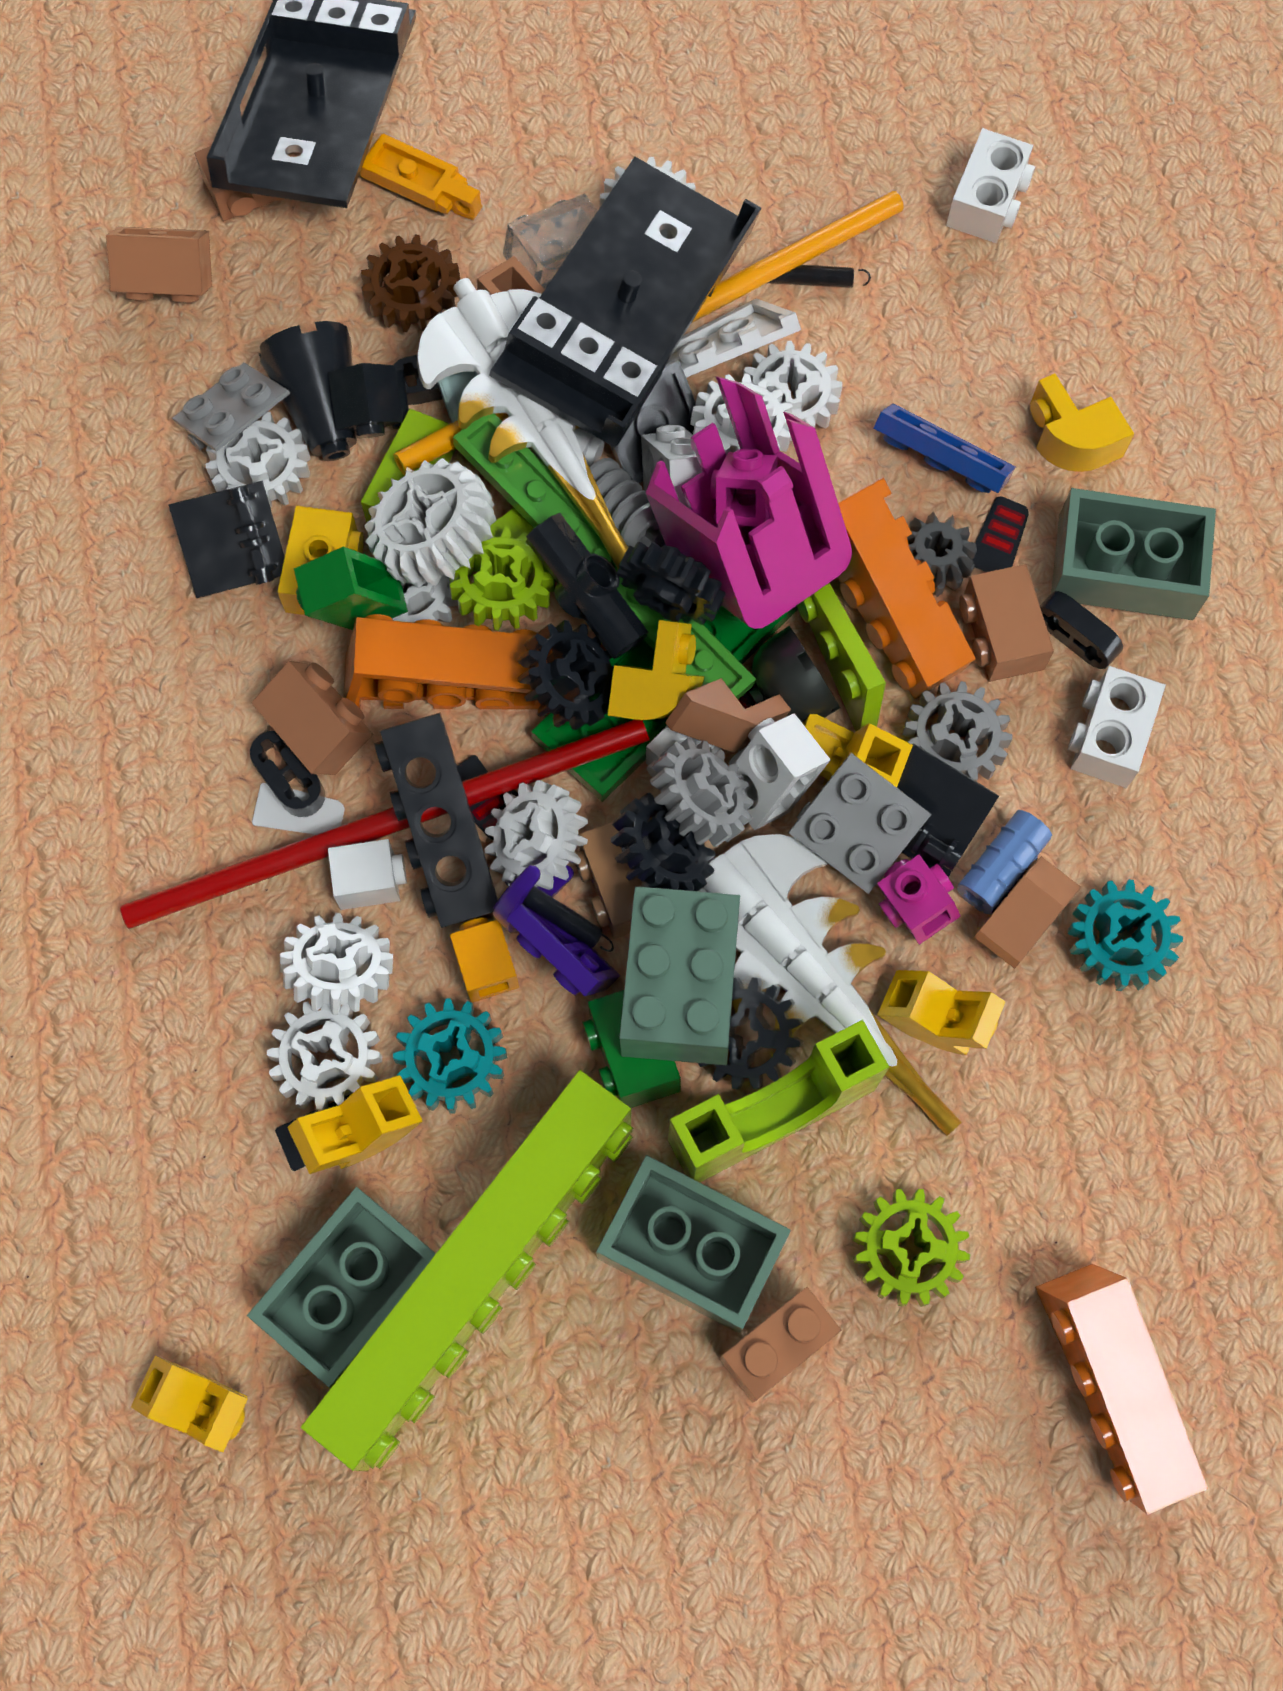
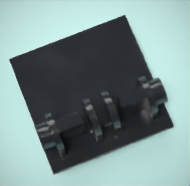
[168,480,285,598]
[897,743,1000,877]

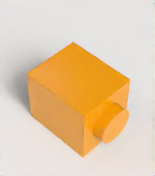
[450,918,520,1003]

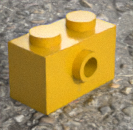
[277,506,364,615]

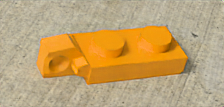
[360,133,483,220]

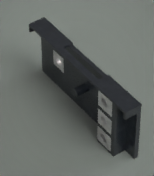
[207,0,416,208]
[489,157,761,448]

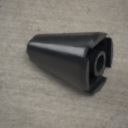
[259,321,357,461]

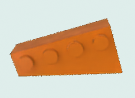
[838,478,976,699]
[343,614,552,709]

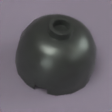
[749,626,841,722]

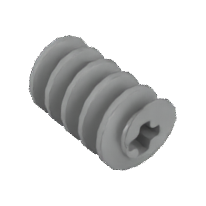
[589,458,665,548]

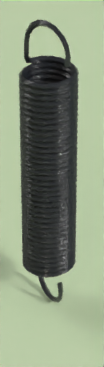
[768,264,871,288]
[505,880,614,952]

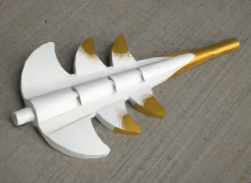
[417,278,628,569]
[697,834,962,1136]

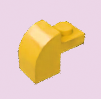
[1030,373,1134,472]
[608,620,704,720]
[802,714,913,787]
[877,970,1005,1055]
[287,1075,423,1174]
[131,1355,248,1452]

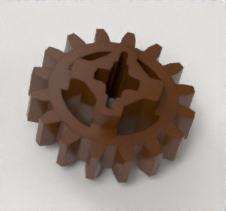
[361,234,460,332]

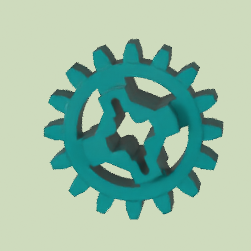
[1068,879,1183,991]
[393,998,507,1114]

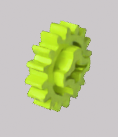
[449,527,555,631]
[852,1188,970,1307]

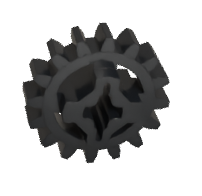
[617,542,726,625]
[518,620,614,730]
[610,792,715,891]
[698,977,803,1089]

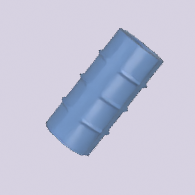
[957,810,1052,915]

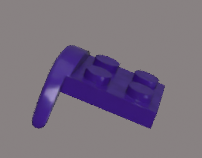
[493,865,620,996]

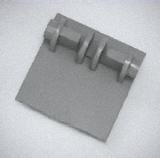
[172,362,290,452]
[788,753,932,894]

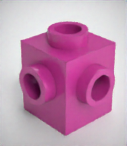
[710,448,777,527]
[877,855,961,945]

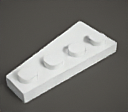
[666,298,801,378]

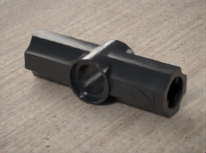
[526,513,649,660]

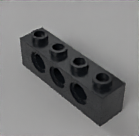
[374,712,498,928]

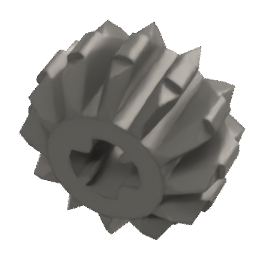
[907,511,977,597]

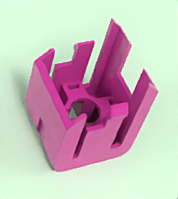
[646,376,852,629]

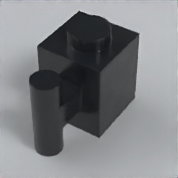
[328,363,409,438]

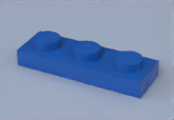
[873,403,1016,493]

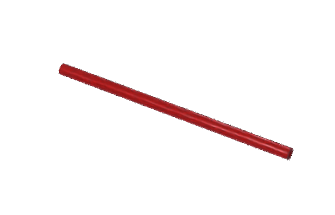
[120,720,649,929]

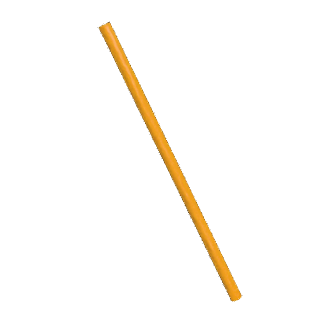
[393,191,904,475]

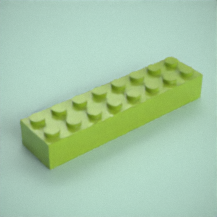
[300,1070,633,1471]

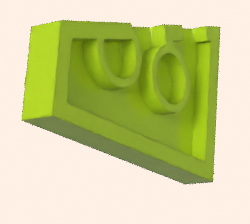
[797,583,886,731]

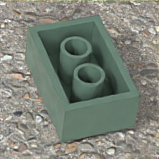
[1051,488,1216,620]
[620,887,740,1065]
[596,1155,791,1334]
[247,1187,436,1388]

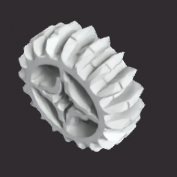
[364,458,497,588]

